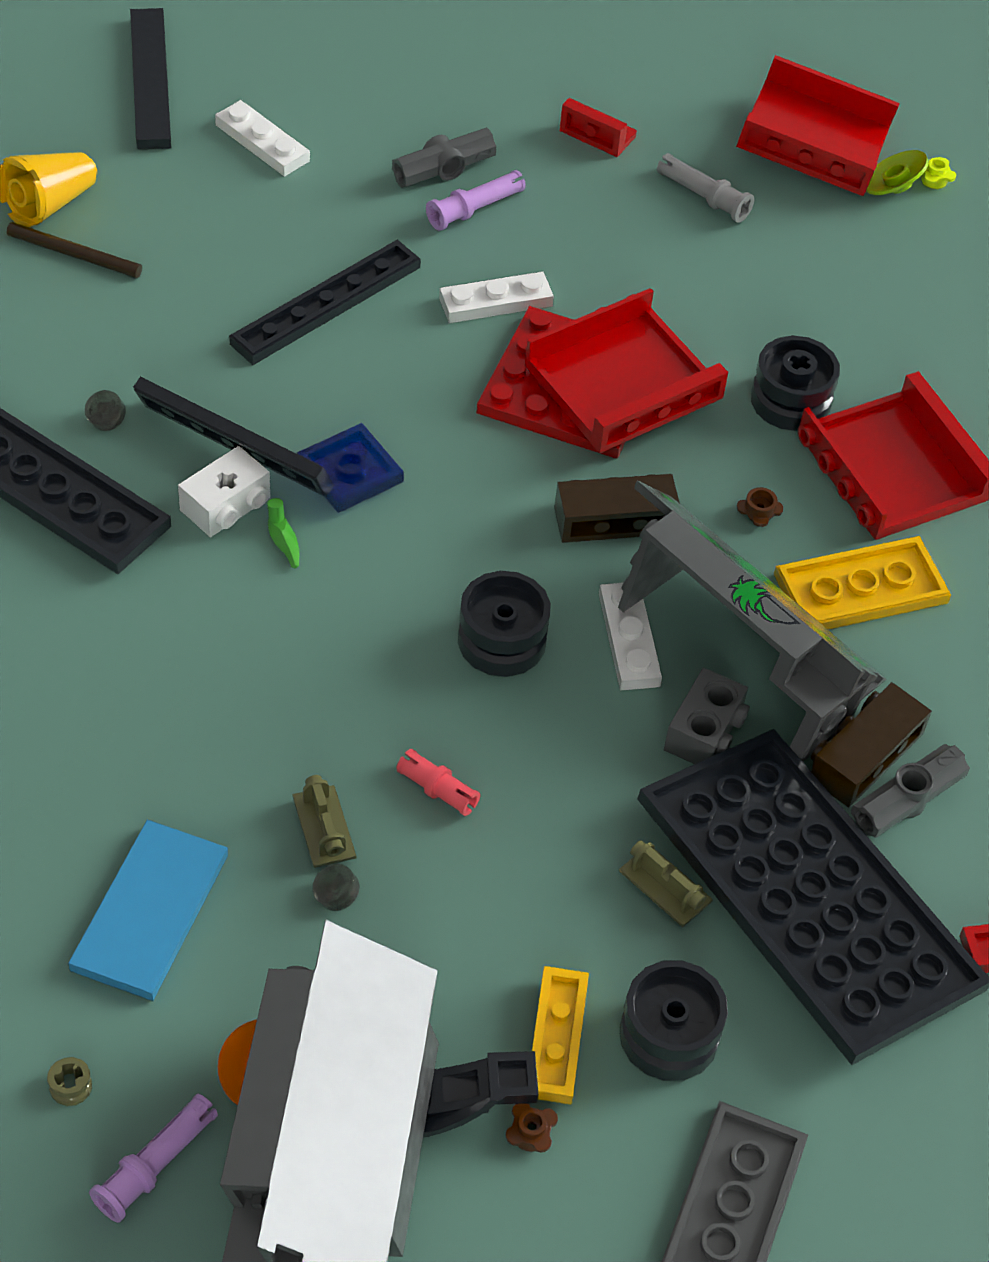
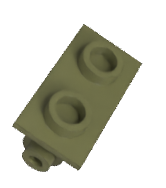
[292,775,357,868]
[619,840,713,927]

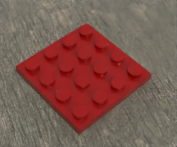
[476,306,625,459]

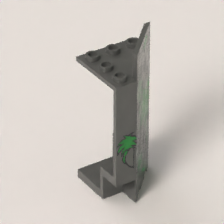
[618,480,887,762]

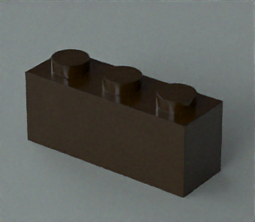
[554,474,680,543]
[811,682,932,808]

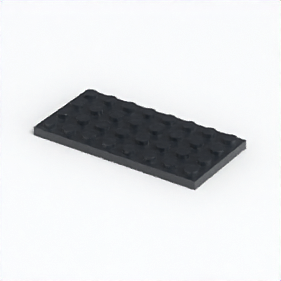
[637,729,989,1065]

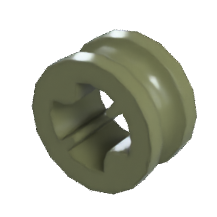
[47,1057,92,1106]

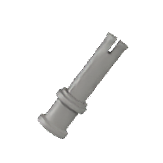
[657,153,754,223]

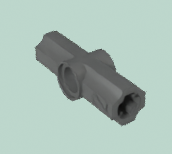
[392,127,497,188]
[851,744,970,838]

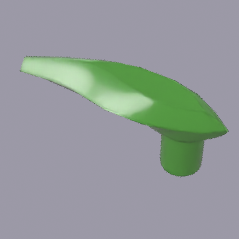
[267,498,299,569]

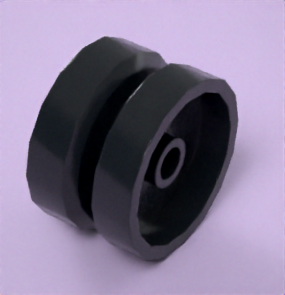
[751,335,840,431]
[458,570,551,677]
[620,960,728,1081]

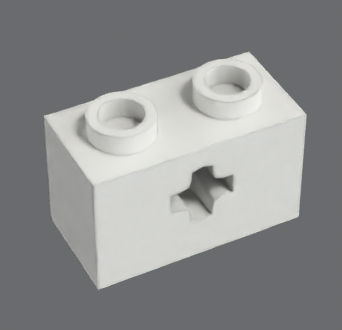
[178,446,270,538]

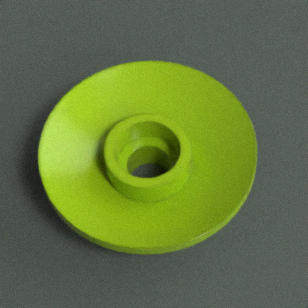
[866,150,929,195]

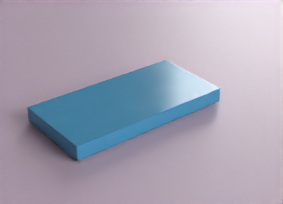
[68,819,228,1001]

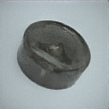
[85,390,126,431]
[313,864,360,911]

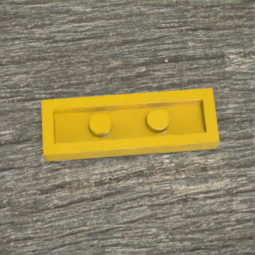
[532,966,589,1105]

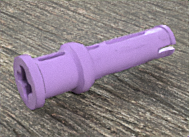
[426,170,526,231]
[89,1094,218,1223]

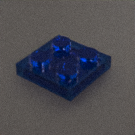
[297,423,404,513]

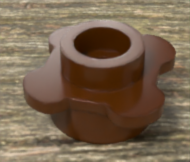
[737,487,783,527]
[506,1104,558,1153]

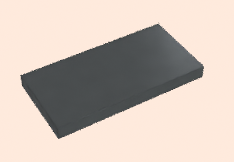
[661,1101,808,1262]

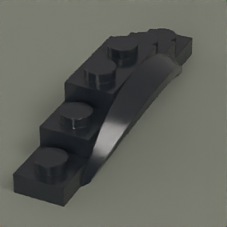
[423,1051,539,1138]

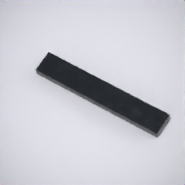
[130,8,172,149]
[229,239,421,365]
[133,376,334,496]

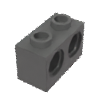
[664,667,750,764]

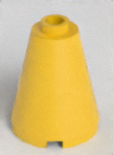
[0,152,97,228]

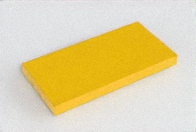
[774,536,951,630]

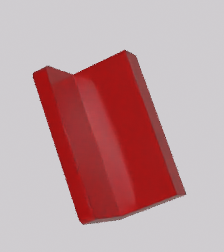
[559,98,637,157]

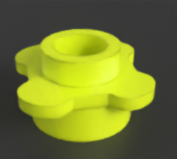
[921,157,956,189]

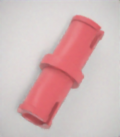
[396,749,480,816]

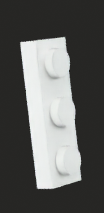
[215,100,310,177]
[439,272,554,323]
[599,583,662,691]

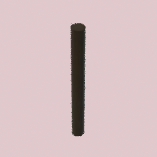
[7,222,142,278]

